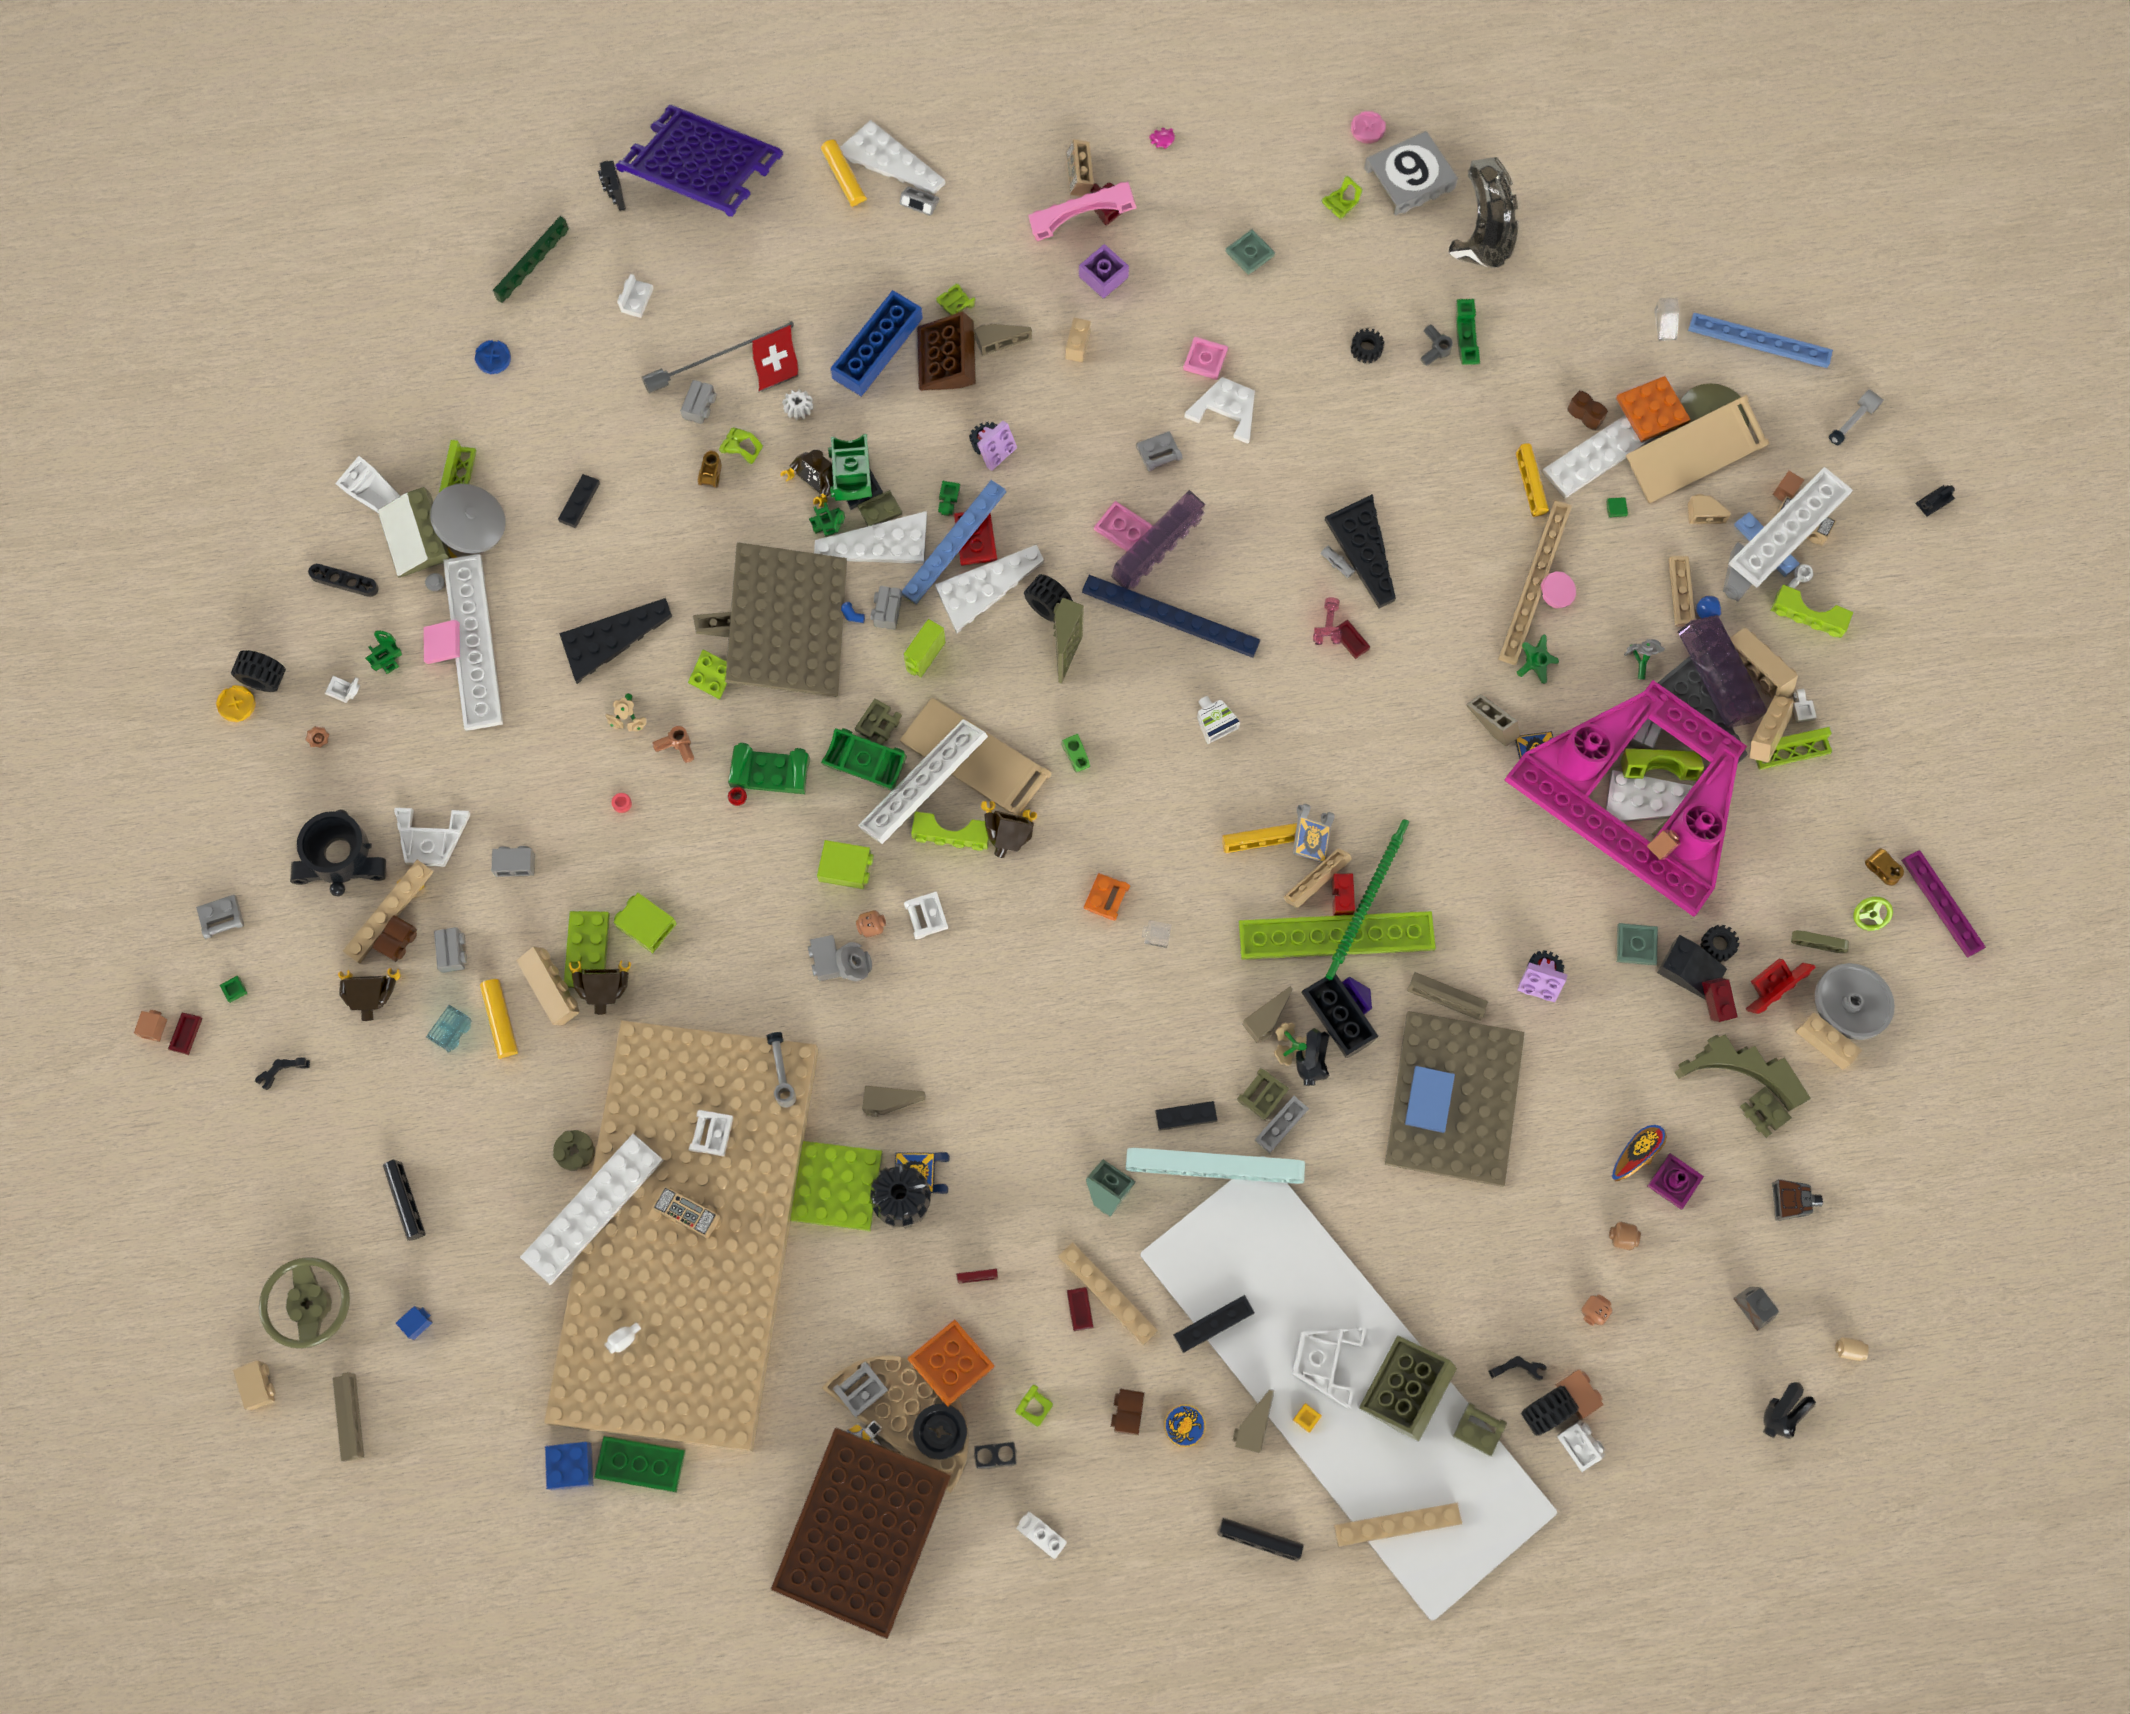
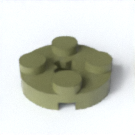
[553,1130,595,1171]

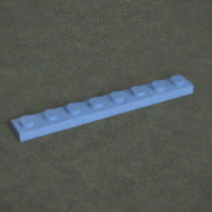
[1688,313,1833,368]
[902,480,1006,604]

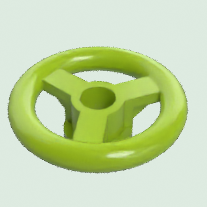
[1853,896,1893,931]

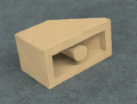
[1687,494,1731,524]

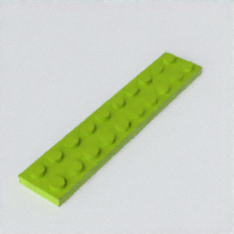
[1238,911,1436,960]

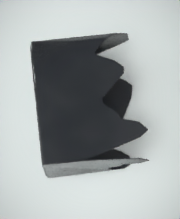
[974,1442,1017,1469]

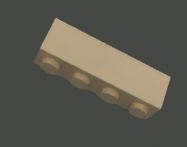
[1750,696,1794,763]
[516,947,580,1025]

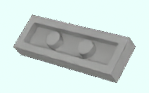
[1255,1096,1309,1154]

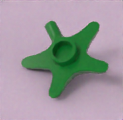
[1517,634,1559,684]

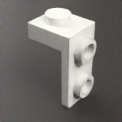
[325,676,360,703]
[1016,1512,1067,1559]

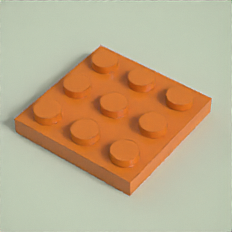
[1616,376,1691,442]
[908,1320,995,1407]

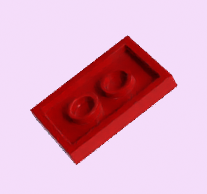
[954,512,997,566]

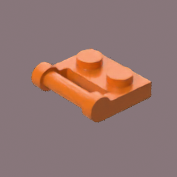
[1084,873,1130,921]

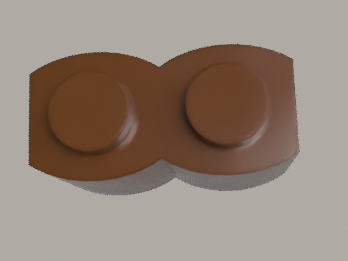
[1567,390,1608,431]
[373,915,417,962]
[1111,1389,1145,1436]

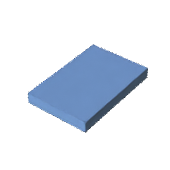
[1405,1066,1455,1133]

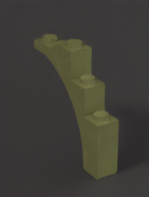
[1675,1034,1811,1112]

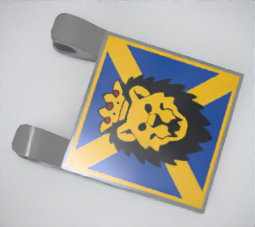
[1293,804,1335,863]

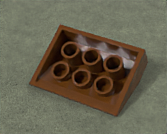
[917,312,976,391]

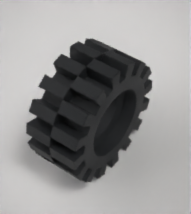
[1351,328,1384,363]
[1700,925,1740,962]

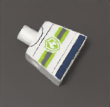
[1197,696,1240,744]

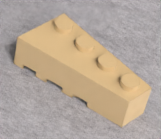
[1726,628,1798,699]

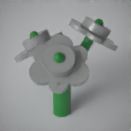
[1624,639,1665,679]

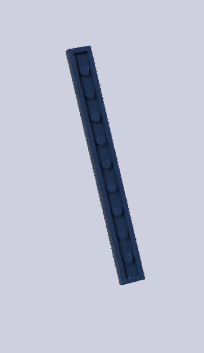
[1082,575,1261,658]

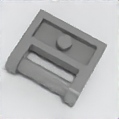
[1136,431,1182,472]
[196,895,244,939]
[833,1362,888,1417]

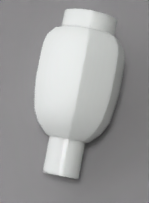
[604,1322,641,1354]

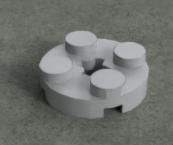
[835,942,872,982]

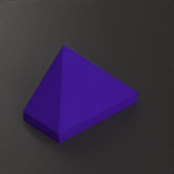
[1342,977,1372,1015]

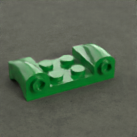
[828,434,872,501]
[821,728,907,791]
[728,743,810,794]

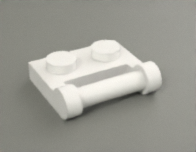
[904,892,948,939]
[689,1110,733,1156]

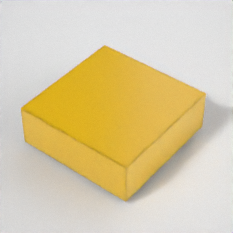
[1293,1403,1322,1433]

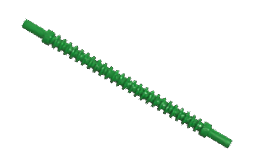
[1326,819,1410,980]

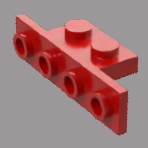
[1746,958,1816,1014]

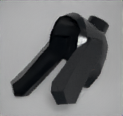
[1296,1028,1330,1086]
[1763,1382,1816,1439]

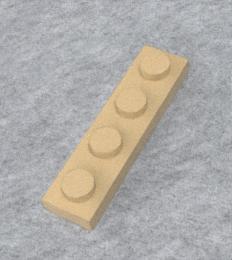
[1668,556,1696,627]
[1283,848,1352,908]

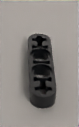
[308,564,379,597]

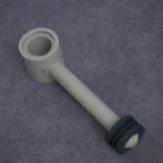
[1829,389,1884,445]
[767,1032,796,1108]

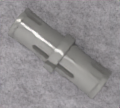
[1321,545,1355,579]

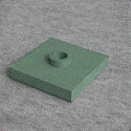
[1225,229,1275,275]
[1617,923,1658,966]

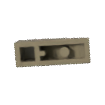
[974,324,1032,356]
[693,612,731,637]
[1467,694,1521,747]
[1242,986,1293,1043]
[862,1085,926,1117]
[1233,1389,1275,1453]

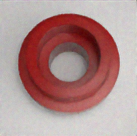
[728,787,747,806]

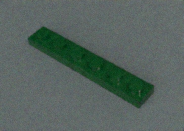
[493,216,569,303]

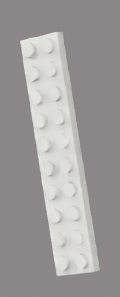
[443,554,503,731]

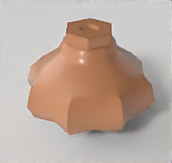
[305,726,330,748]

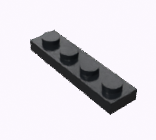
[1173,1295,1255,1353]

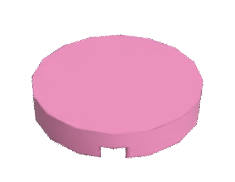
[1351,111,1385,143]
[1541,571,1576,609]

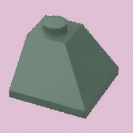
[1086,1159,1136,1217]

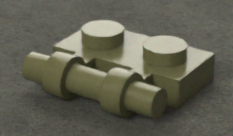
[855,699,902,745]
[1740,1086,1792,1138]

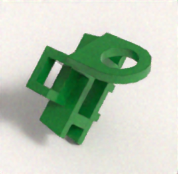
[809,502,845,537]
[365,630,402,674]

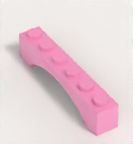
[1028,182,1137,241]

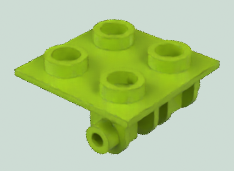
[688,649,727,699]

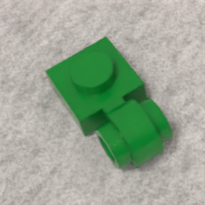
[938,480,960,516]

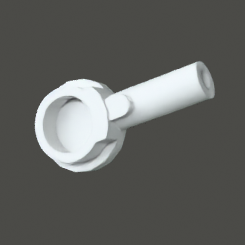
[1787,564,1813,589]

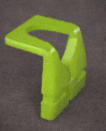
[1321,176,1363,219]
[936,283,975,315]
[719,428,763,464]
[1015,1385,1053,1427]

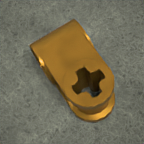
[698,451,722,488]
[1865,848,1904,886]

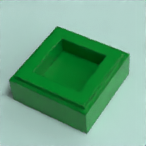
[1606,497,1628,517]
[220,975,248,1003]

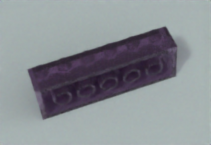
[1111,490,1206,589]
[1678,615,1767,729]

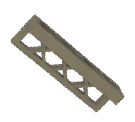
[1407,972,1488,1021]
[333,1372,364,1462]

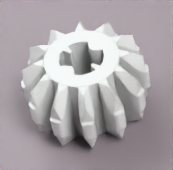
[782,389,813,420]

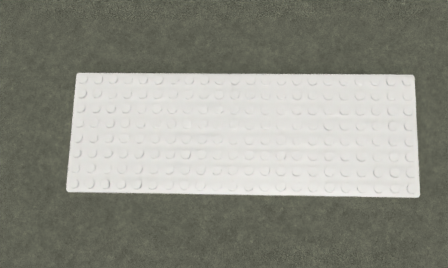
[1140,1156,1557,1621]

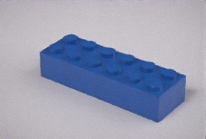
[830,290,923,397]

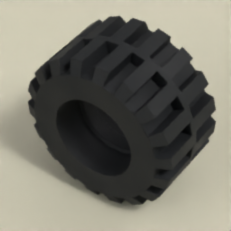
[1024,574,1073,623]
[231,650,286,692]
[1521,1386,1579,1436]

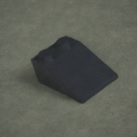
[1657,935,1727,1000]

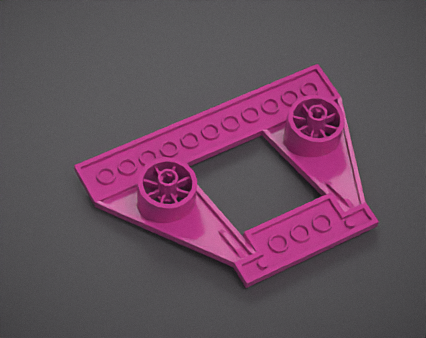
[1504,680,1747,917]

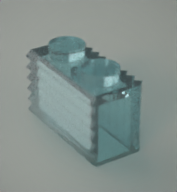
[426,1005,472,1053]

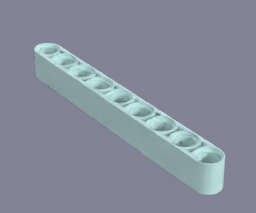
[1125,1148,1305,1184]

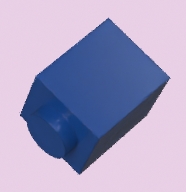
[396,1306,432,1340]

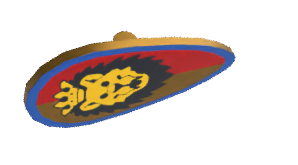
[1612,1125,1667,1181]

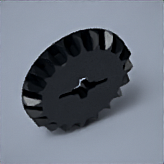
[913,1404,967,1460]

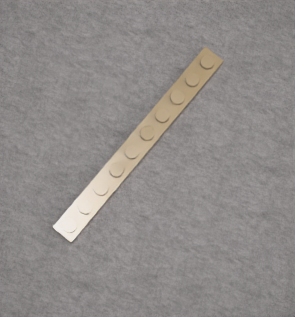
[1498,500,1572,666]

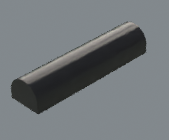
[383,1159,426,1241]
[1217,1518,1304,1562]

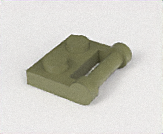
[1237,1068,1289,1121]
[1453,1402,1507,1457]

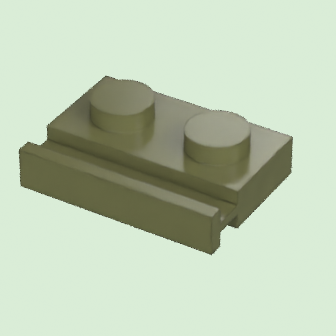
[857,490,902,526]

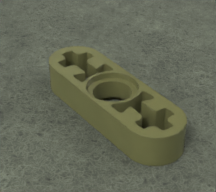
[1791,930,1849,953]

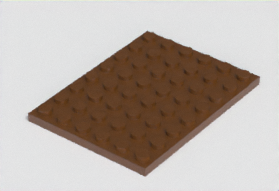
[770,1427,952,1639]

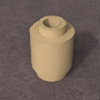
[1835,1337,1869,1361]

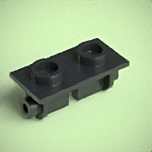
[1915,485,1955,517]

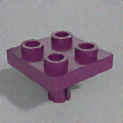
[1647,1153,1704,1210]

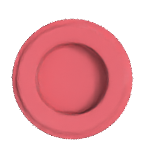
[612,793,632,813]

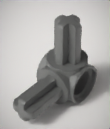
[1421,325,1453,366]

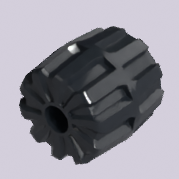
[870,1164,931,1228]

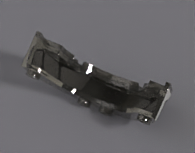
[1449,157,1518,268]

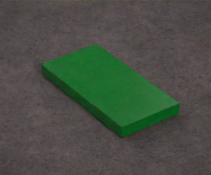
[594,1436,686,1493]

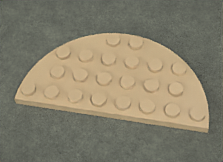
[822,1356,969,1493]

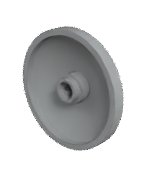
[430,484,506,553]
[1815,963,1895,1040]

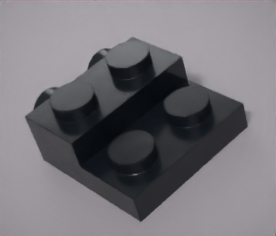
[598,160,626,211]

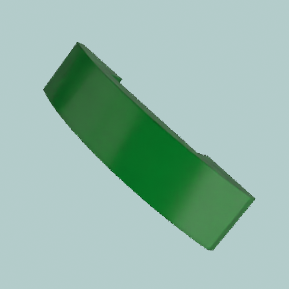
[1456,299,1480,365]

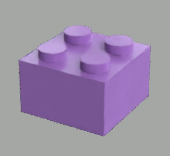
[1079,244,1129,299]

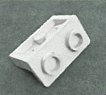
[618,274,654,318]
[1557,1420,1605,1472]

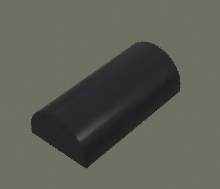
[1301,973,1379,1058]

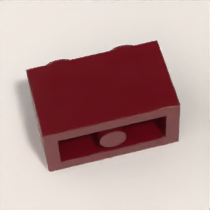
[1702,978,1738,1022]

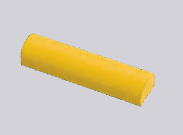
[821,139,867,207]
[1515,443,1549,517]
[1222,823,1297,853]
[480,979,518,1059]

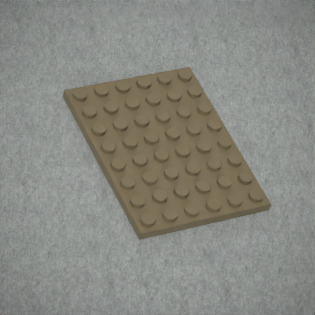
[725,542,847,697]
[1385,1011,1525,1187]

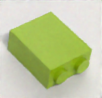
[904,619,946,678]
[817,840,874,889]
[613,892,677,954]

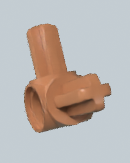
[652,726,694,763]

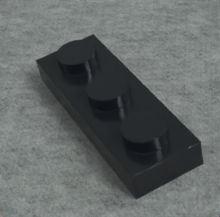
[558,474,600,528]
[1155,1101,1217,1131]

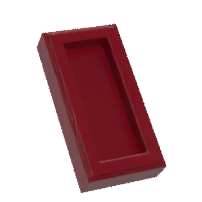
[1332,619,1370,659]
[168,1012,203,1055]
[956,1269,998,1284]
[1067,1287,1094,1332]

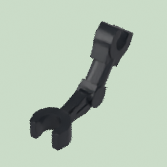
[255,1057,310,1090]
[1488,1356,1547,1380]

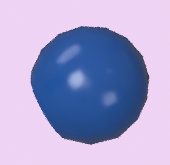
[1696,596,1722,621]

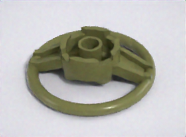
[259,1257,350,1349]

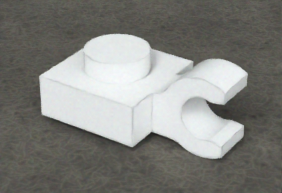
[1793,689,1817,723]

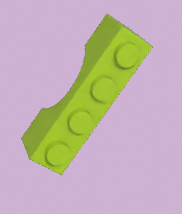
[1770,585,1853,638]
[1620,749,1704,781]
[911,811,989,851]

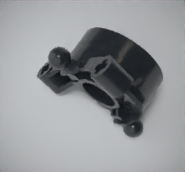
[290,809,386,897]

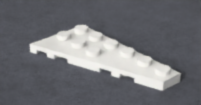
[840,120,945,195]
[814,511,927,564]
[935,544,1044,634]
[1605,770,1693,822]

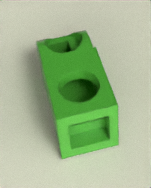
[1061,734,1090,773]

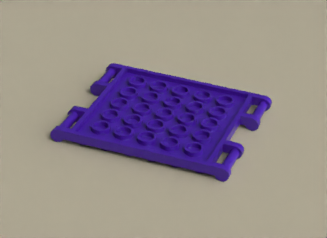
[615,105,783,217]

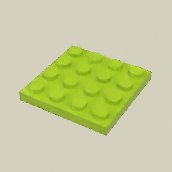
[790,1141,882,1231]

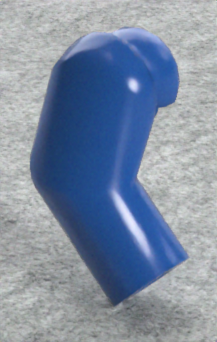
[841,602,865,623]

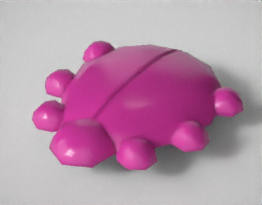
[1149,127,1175,149]

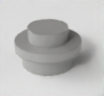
[425,573,444,591]

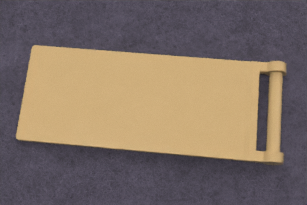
[1626,395,1770,503]
[900,698,1052,816]

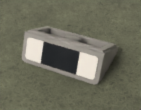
[900,186,940,215]

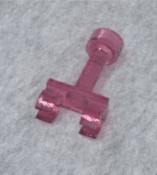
[1313,597,1342,645]

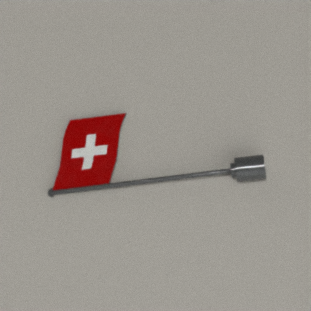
[642,321,798,393]

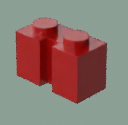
[1331,873,1355,916]

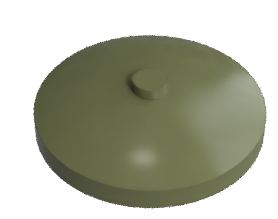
[1678,383,1749,428]

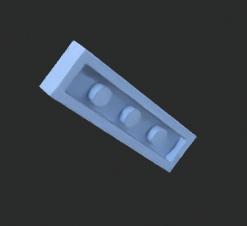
[1734,512,1800,577]

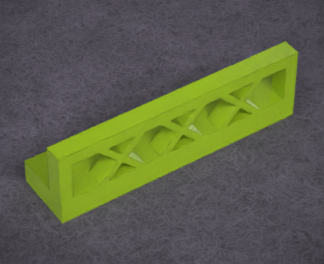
[439,440,476,493]
[1756,727,1832,770]

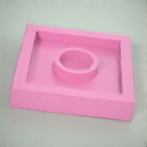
[1183,337,1228,380]
[424,620,460,664]

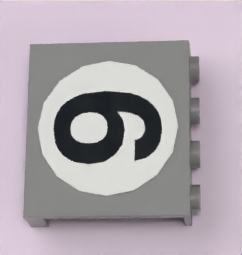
[1364,131,1458,216]

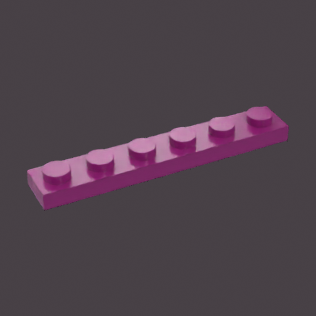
[1901,850,1986,958]

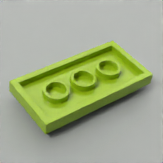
[564,911,610,988]

